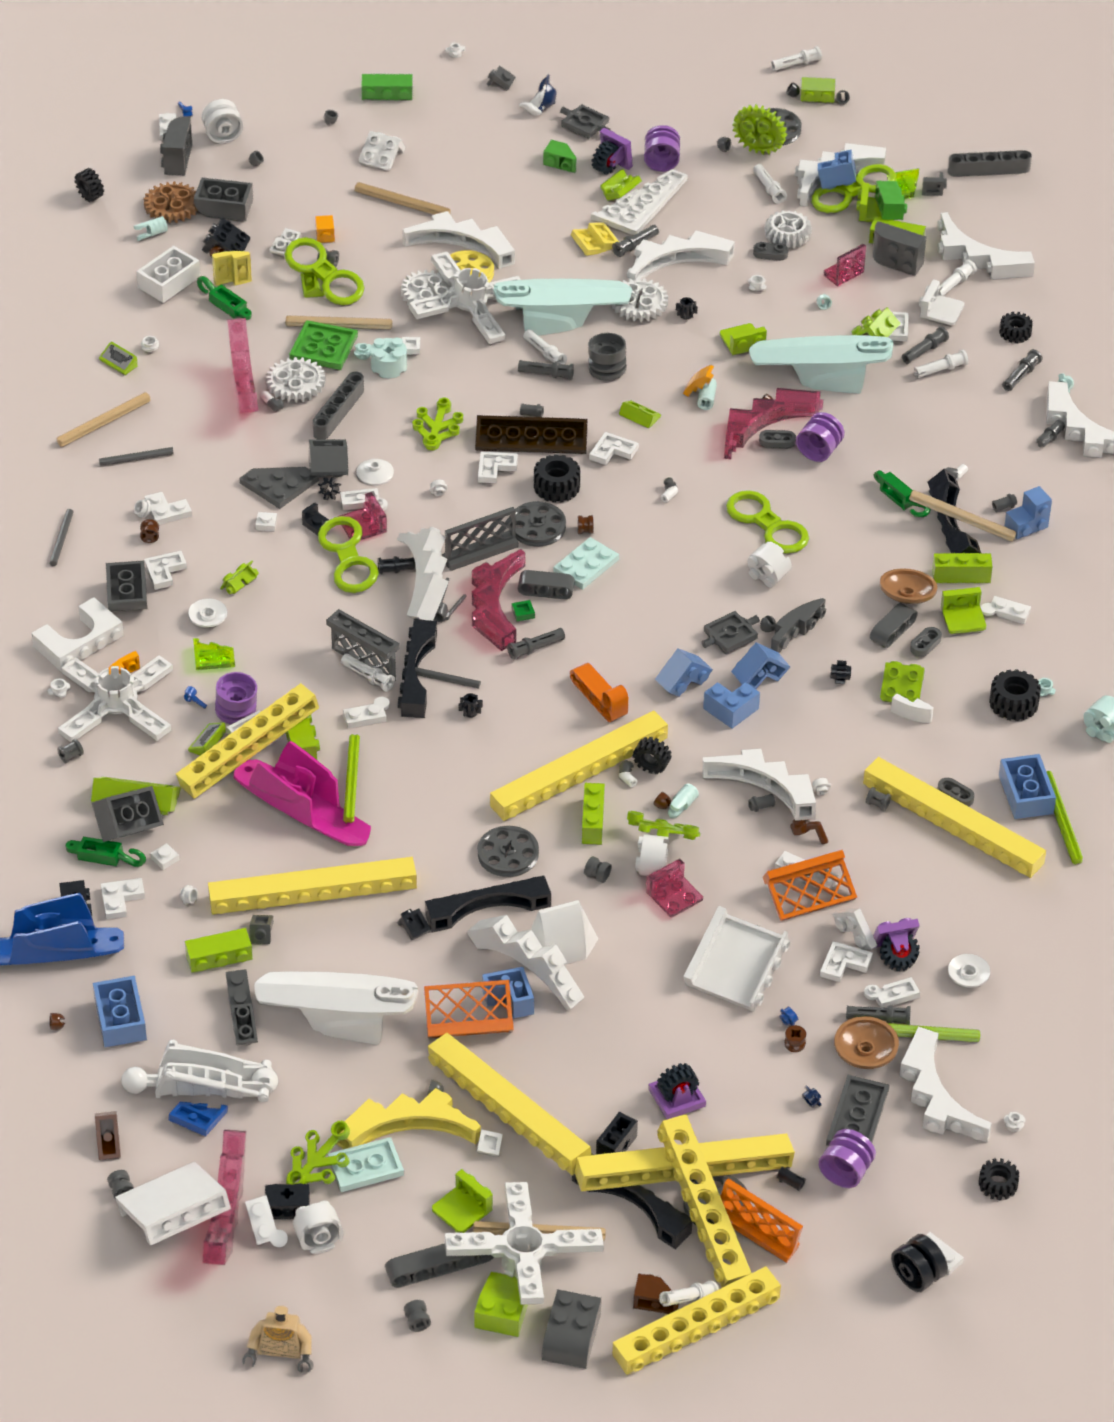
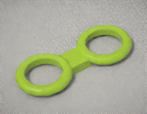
[811,164,896,213]
[284,237,364,305]
[726,490,809,554]
[318,516,379,593]

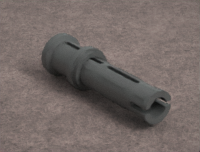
[612,225,659,257]
[901,326,949,364]
[1002,349,1043,391]
[518,360,574,380]
[507,628,565,660]
[846,1005,911,1025]

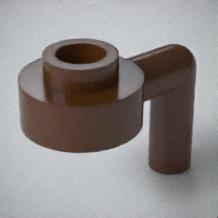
[790,819,829,845]

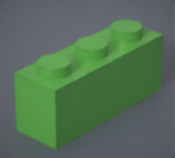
[361,74,413,100]
[875,181,907,220]

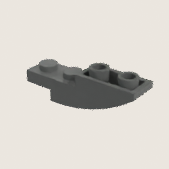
[771,598,826,653]
[226,969,258,1045]

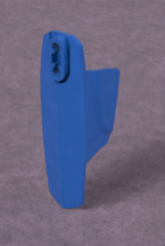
[0,893,124,965]

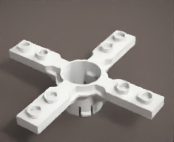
[409,252,521,344]
[58,655,173,743]
[444,1182,604,1305]

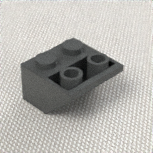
[308,439,348,477]

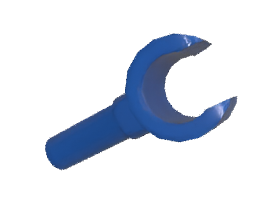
[178,101,193,116]
[184,686,207,709]

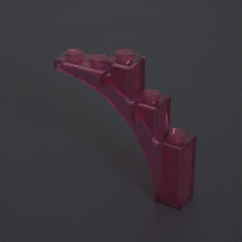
[227,318,258,413]
[472,549,526,651]

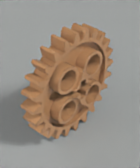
[144,181,198,223]

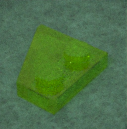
[887,168,919,199]
[193,638,235,670]

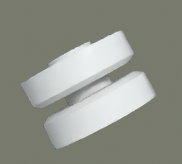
[201,99,243,144]

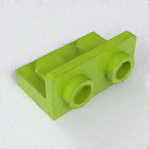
[600,169,642,201]

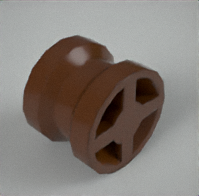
[577,515,594,534]
[140,519,159,543]
[784,1025,807,1052]

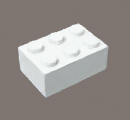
[136,246,200,303]

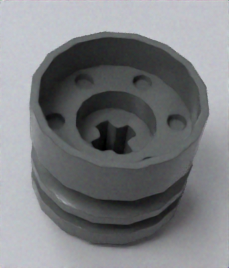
[588,332,627,380]

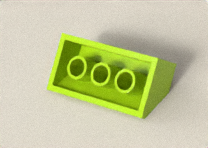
[91,776,181,815]

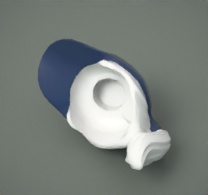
[519,74,557,116]

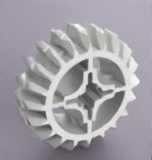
[764,210,812,249]

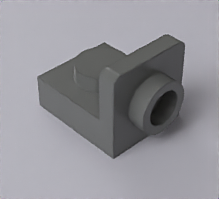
[922,172,947,196]
[250,915,273,944]

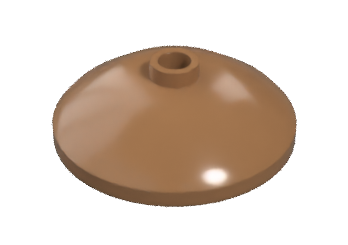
[880,568,937,604]
[834,1016,899,1069]

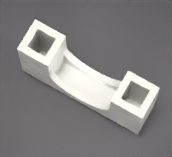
[31,597,124,672]

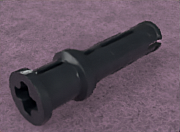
[377,556,416,575]

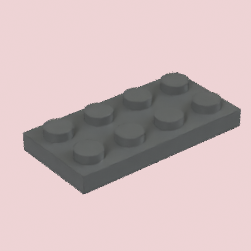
[826,1075,890,1146]

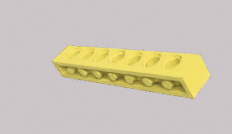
[176,683,319,799]
[657,1114,751,1288]
[612,1266,781,1375]

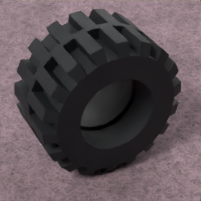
[534,454,581,503]
[989,669,1041,721]

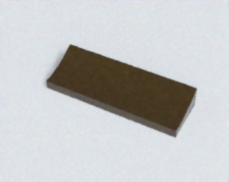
[475,415,588,454]

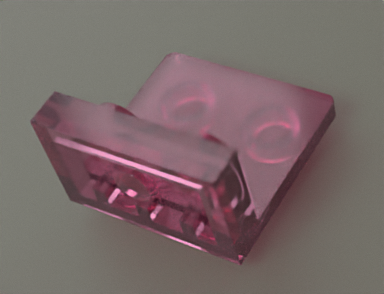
[823,244,866,286]
[338,492,387,540]
[646,858,703,917]

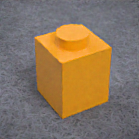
[315,215,335,243]

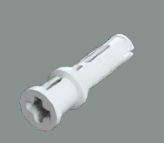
[771,46,822,71]
[753,164,787,204]
[938,260,977,296]
[523,329,567,365]
[914,349,969,378]
[340,654,395,692]
[659,1280,719,1306]

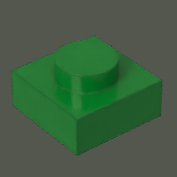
[511,600,535,622]

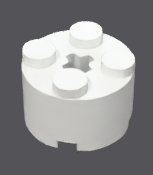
[747,542,792,588]
[635,834,669,878]
[293,1201,344,1254]

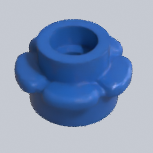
[779,1006,799,1026]

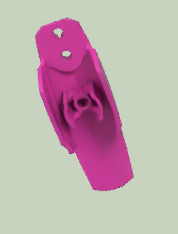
[234,741,371,846]

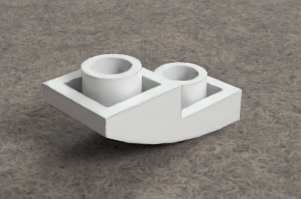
[270,228,302,256]
[891,694,934,723]

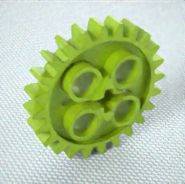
[732,104,787,155]

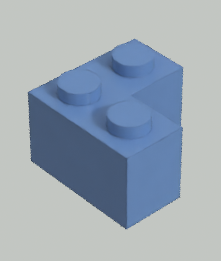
[818,149,856,189]
[1004,486,1052,539]
[731,642,790,689]
[655,648,713,697]
[703,682,760,729]
[482,967,534,1018]

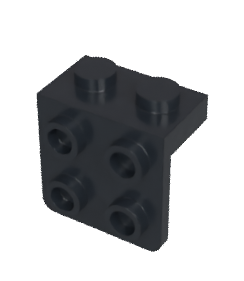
[202,217,251,253]

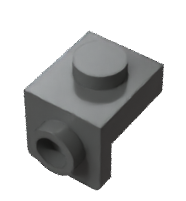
[487,65,516,90]

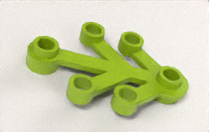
[412,397,463,450]
[627,811,701,840]
[286,1120,350,1184]

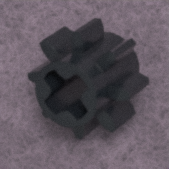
[676,297,698,320]
[318,477,341,500]
[830,660,851,684]
[458,693,483,718]

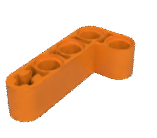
[570,663,629,722]

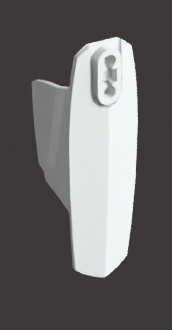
[255,972,419,1045]

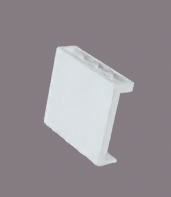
[683,906,790,1012]
[115,1161,231,1245]

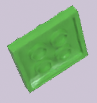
[289,320,358,370]

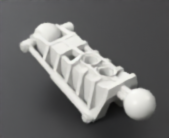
[121,1040,279,1103]

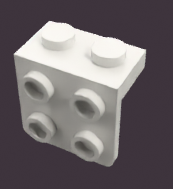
[359,131,406,171]
[919,279,965,325]

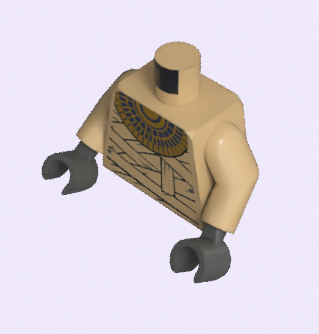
[242,1306,314,1372]

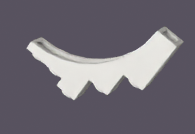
[795,143,886,207]
[402,211,515,269]
[937,212,1035,280]
[627,230,735,281]
[1047,381,1114,458]
[397,527,449,620]
[702,749,816,820]
[467,915,584,1010]
[899,1027,992,1142]

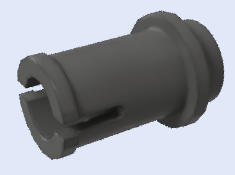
[520,403,544,417]
[992,494,1017,512]
[748,794,775,812]

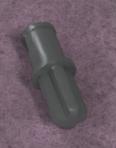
[1036,420,1065,447]

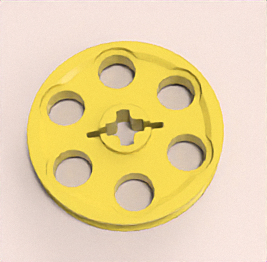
[450,250,494,283]

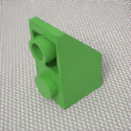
[543,139,576,173]

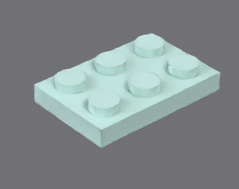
[553,537,619,590]
[328,1137,404,1192]

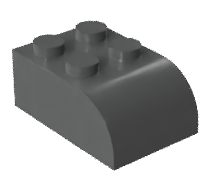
[160,116,193,176]
[194,177,253,221]
[873,221,926,276]
[106,560,148,612]
[92,786,164,842]
[542,1289,602,1369]

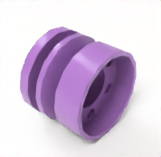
[644,125,680,172]
[796,412,845,462]
[215,672,257,725]
[818,1129,876,1188]

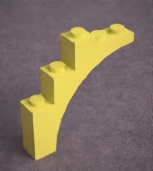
[336,1088,481,1149]

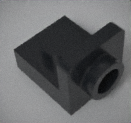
[302,503,329,536]
[397,908,431,940]

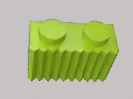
[801,77,835,103]

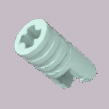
[134,217,168,241]
[697,378,717,410]
[668,783,699,819]

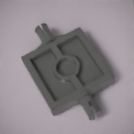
[560,104,611,139]
[701,611,760,654]

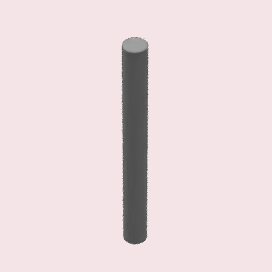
[99,447,174,466]
[49,509,74,566]
[405,666,481,689]

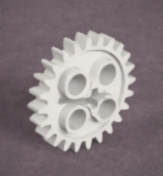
[401,270,452,306]
[612,278,668,322]
[266,357,326,403]

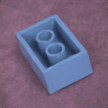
[999,754,1056,819]
[93,976,147,1047]

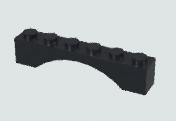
[927,469,981,553]
[398,619,437,718]
[425,875,552,933]
[572,1153,692,1250]

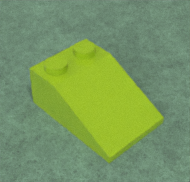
[474,1271,528,1337]

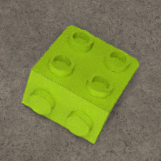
[856,183,882,222]
[851,307,901,337]
[720,323,767,355]
[940,587,987,634]
[880,661,925,702]
[432,1169,493,1233]

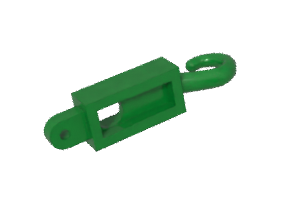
[196,276,252,320]
[873,470,931,518]
[65,836,146,867]

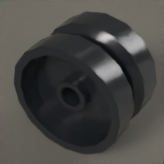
[891,1234,948,1292]

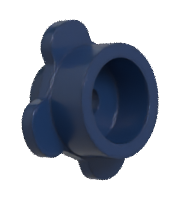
[802,1085,822,1108]

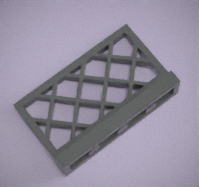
[442,507,519,571]
[326,609,400,681]

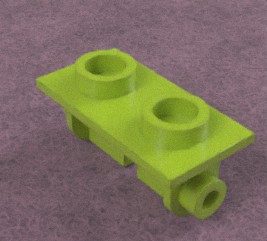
[220,560,259,594]

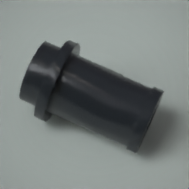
[776,1166,806,1191]

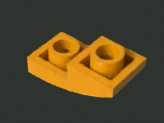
[683,365,714,397]
[108,651,140,675]

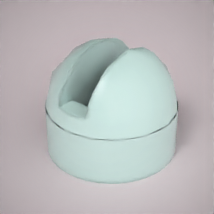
[817,294,832,310]

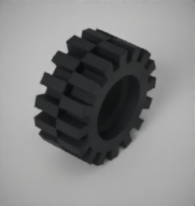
[74,168,104,202]
[999,311,1033,343]
[632,737,672,774]
[978,1158,1020,1200]

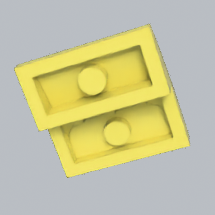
[571,222,619,255]
[212,251,252,286]

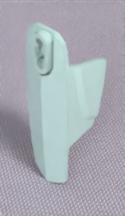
[493,279,632,336]
[749,335,894,394]

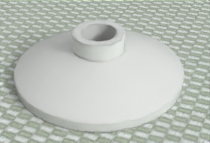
[356,459,394,486]
[188,599,227,627]
[948,954,990,988]

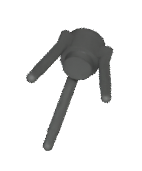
[433,577,467,622]

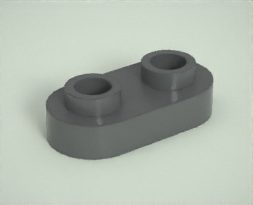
[753,242,788,261]
[759,430,796,449]
[910,627,942,657]
[937,778,975,807]

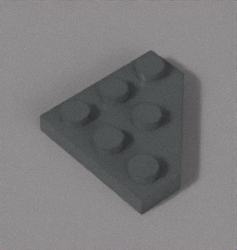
[239,467,319,509]

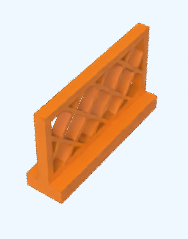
[762,849,857,921]
[424,980,514,1038]
[720,1178,803,1263]

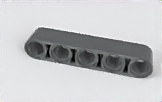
[947,150,1032,177]
[313,372,364,439]
[384,1243,494,1288]

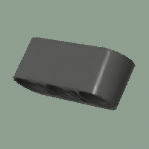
[517,570,575,599]
[870,603,918,648]

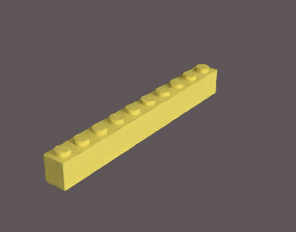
[490,710,668,821]
[863,756,1046,878]
[208,857,417,915]
[428,1033,591,1175]
[574,1133,795,1192]

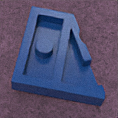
[168,1102,228,1137]

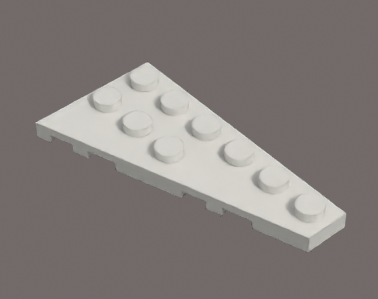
[591,169,688,235]

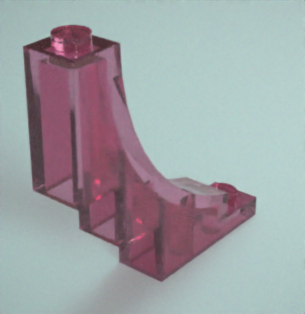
[724,388,824,459]
[203,1129,247,1265]

